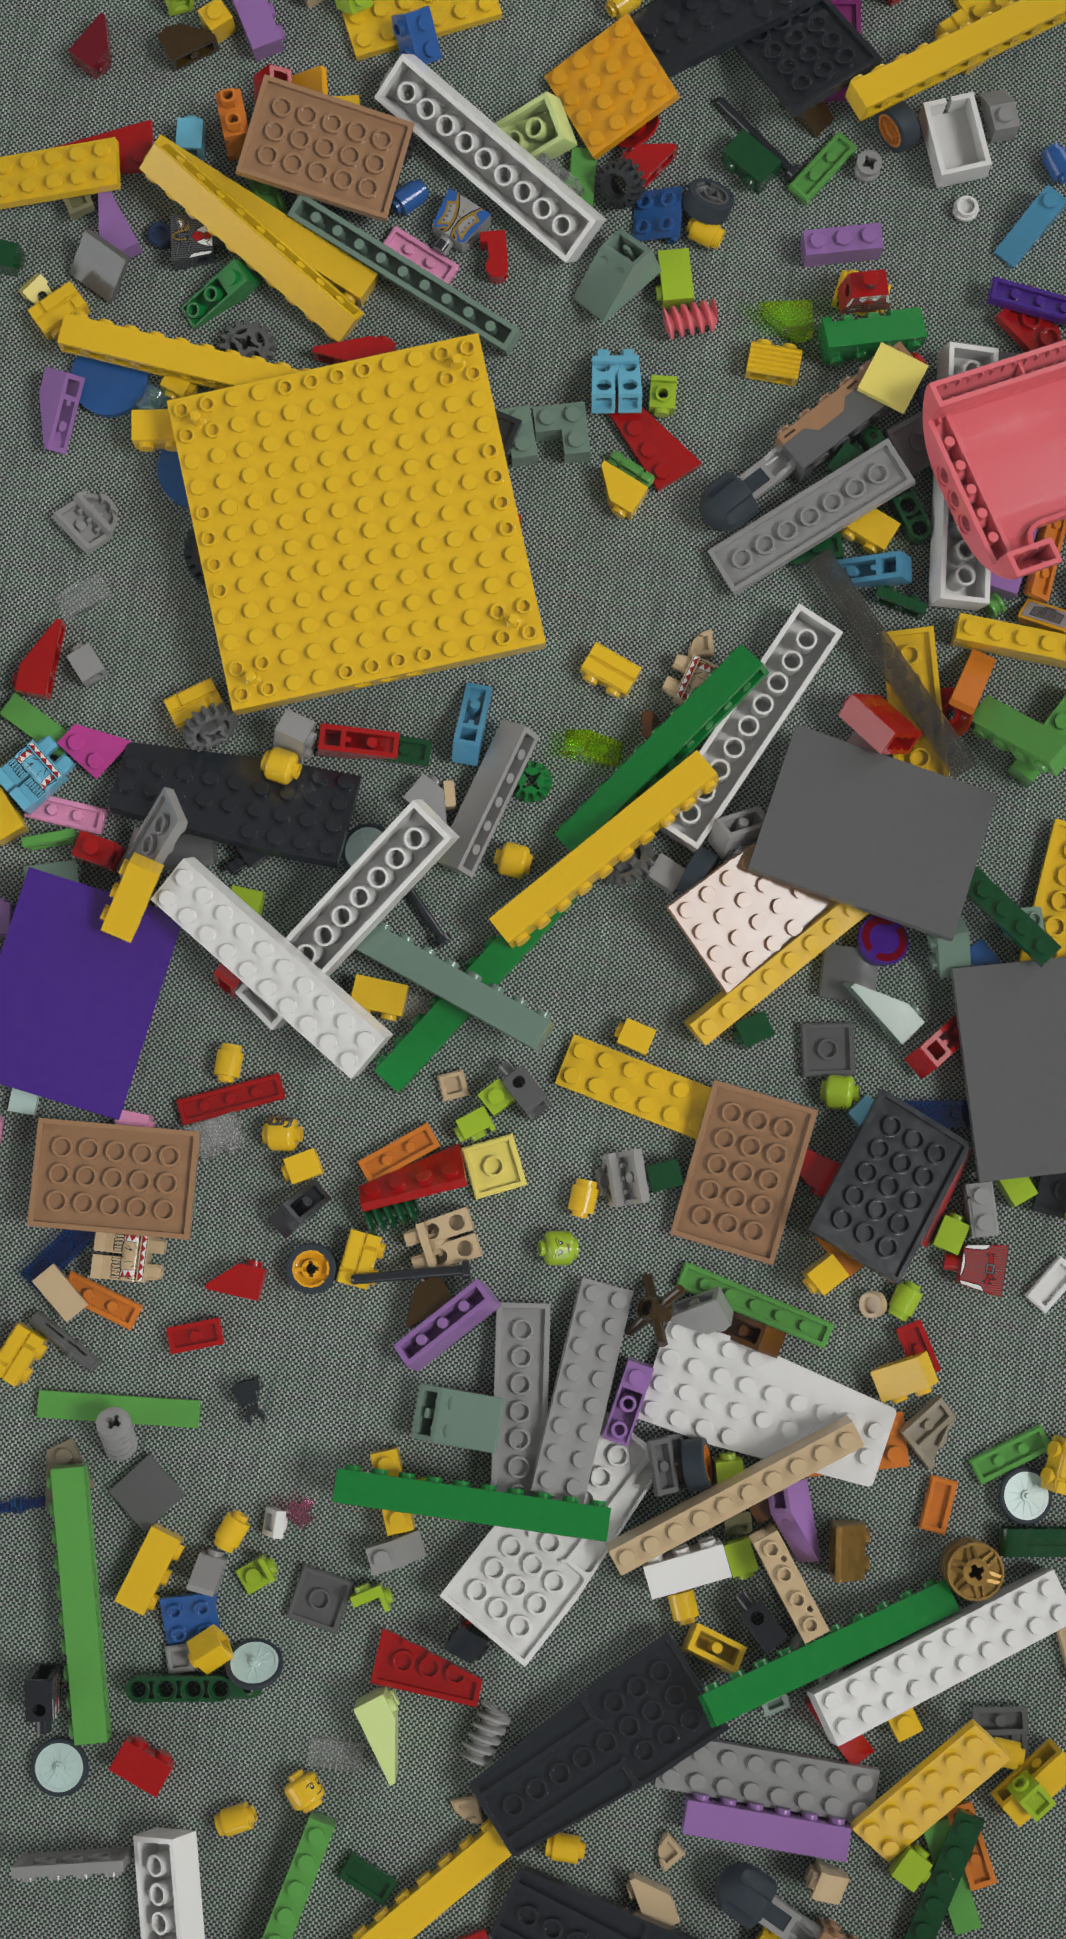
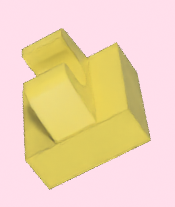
[18,273,52,305]

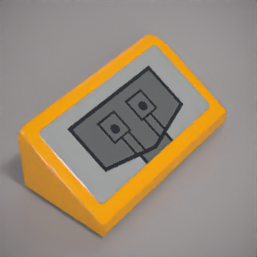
[1017,598,1066,634]

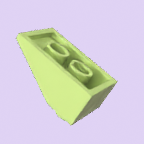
[495,91,578,163]
[353,1686,400,1786]

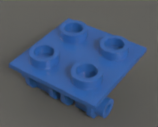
[632,186,683,244]
[159,1591,220,1645]

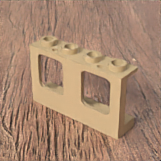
[748,1522,830,1644]

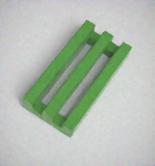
[21,828,79,852]

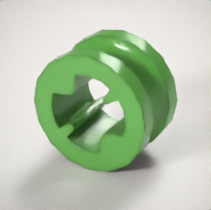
[984,592,1006,619]

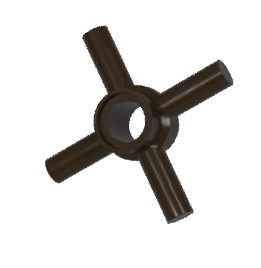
[625,1274,685,1347]

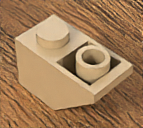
[804,1858,850,1905]
[626,1871,680,1926]

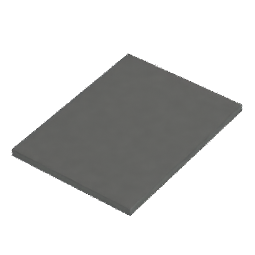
[747,724,998,942]
[950,957,1066,1182]

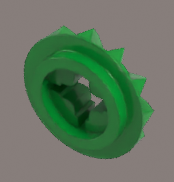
[513,761,552,803]

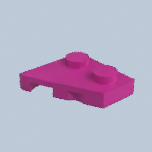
[57,724,131,779]

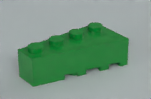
[816,307,927,367]

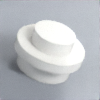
[953,196,979,222]

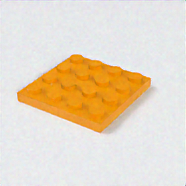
[544,13,681,160]

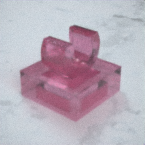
[285,1496,315,1530]

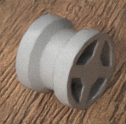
[854,150,882,183]

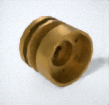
[939,1537,1005,1601]

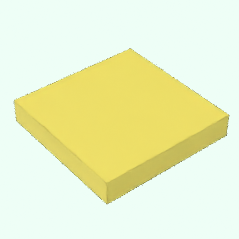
[857,342,929,414]
[461,1133,527,1200]

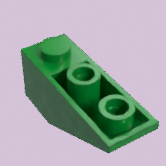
[180,259,263,329]

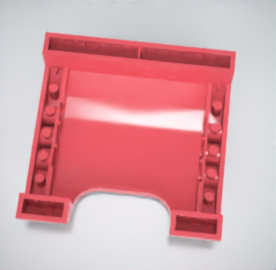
[923,340,1066,579]

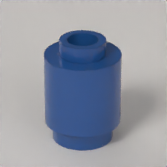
[1041,143,1066,184]
[391,179,429,216]

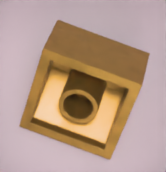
[829,1520,870,1583]

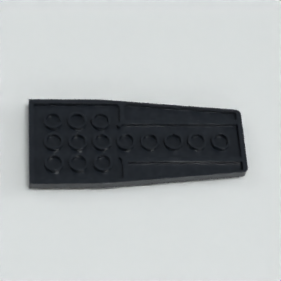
[631,0,822,78]
[107,742,362,869]
[470,1632,730,1856]
[488,1865,697,1939]

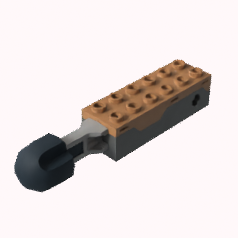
[699,341,926,531]
[715,1863,860,1939]

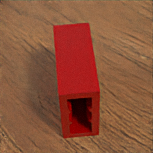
[838,694,923,754]

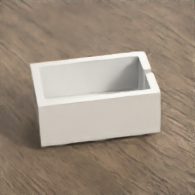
[918,92,992,188]
[642,1535,732,1600]

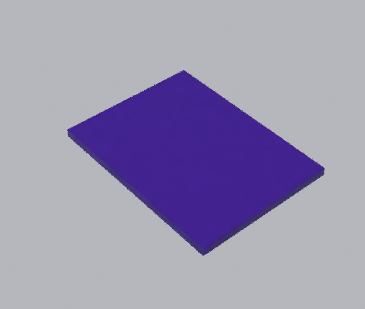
[0,867,181,1120]

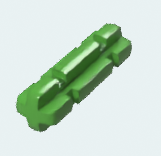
[608,451,655,487]

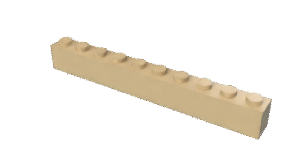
[606,1415,865,1576]

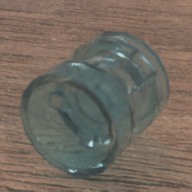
[133,384,170,410]

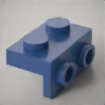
[391,6,442,64]

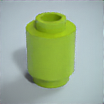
[887,1280,923,1322]

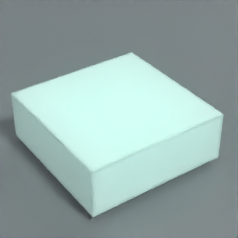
[8,1088,40,1116]

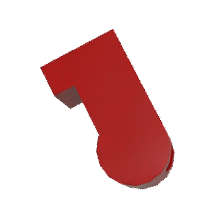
[480,230,508,285]

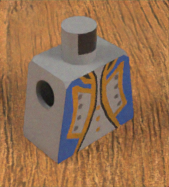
[432,188,491,257]

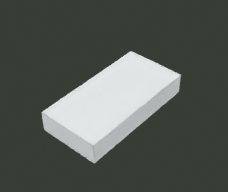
[1023,1255,1066,1314]

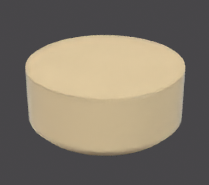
[859,1291,887,1318]

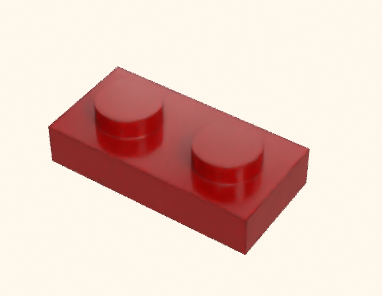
[166,1317,225,1354]
[895,1319,941,1372]

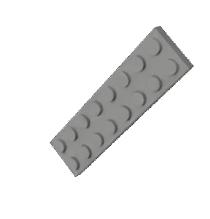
[707,438,916,596]
[529,1277,634,1504]
[491,1302,551,1497]
[654,1739,880,1822]

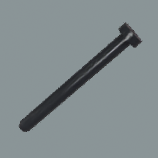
[715,96,802,182]
[406,887,452,948]
[351,1260,471,1285]

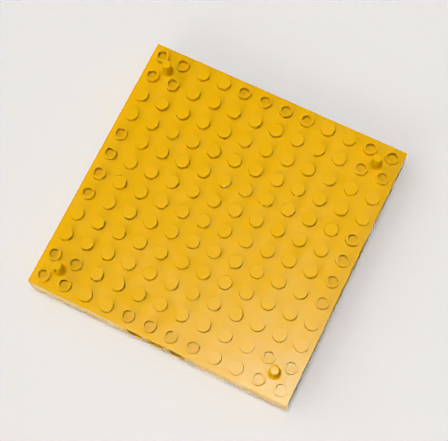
[167,333,546,715]

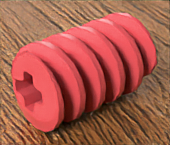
[662,298,718,340]

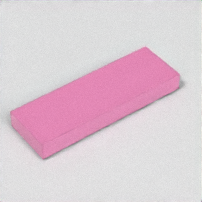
[383,226,460,284]
[24,796,108,836]

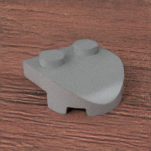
[53,491,118,555]
[595,1148,650,1207]

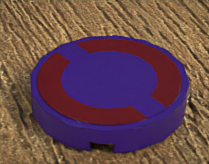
[856,916,909,967]

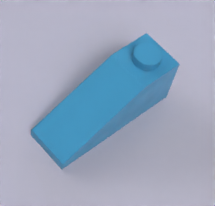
[993,184,1066,269]
[827,550,912,588]
[451,682,492,766]

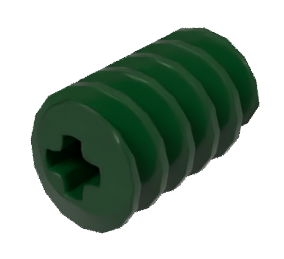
[363,1199,421,1235]

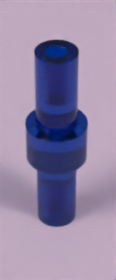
[0,1495,46,1514]

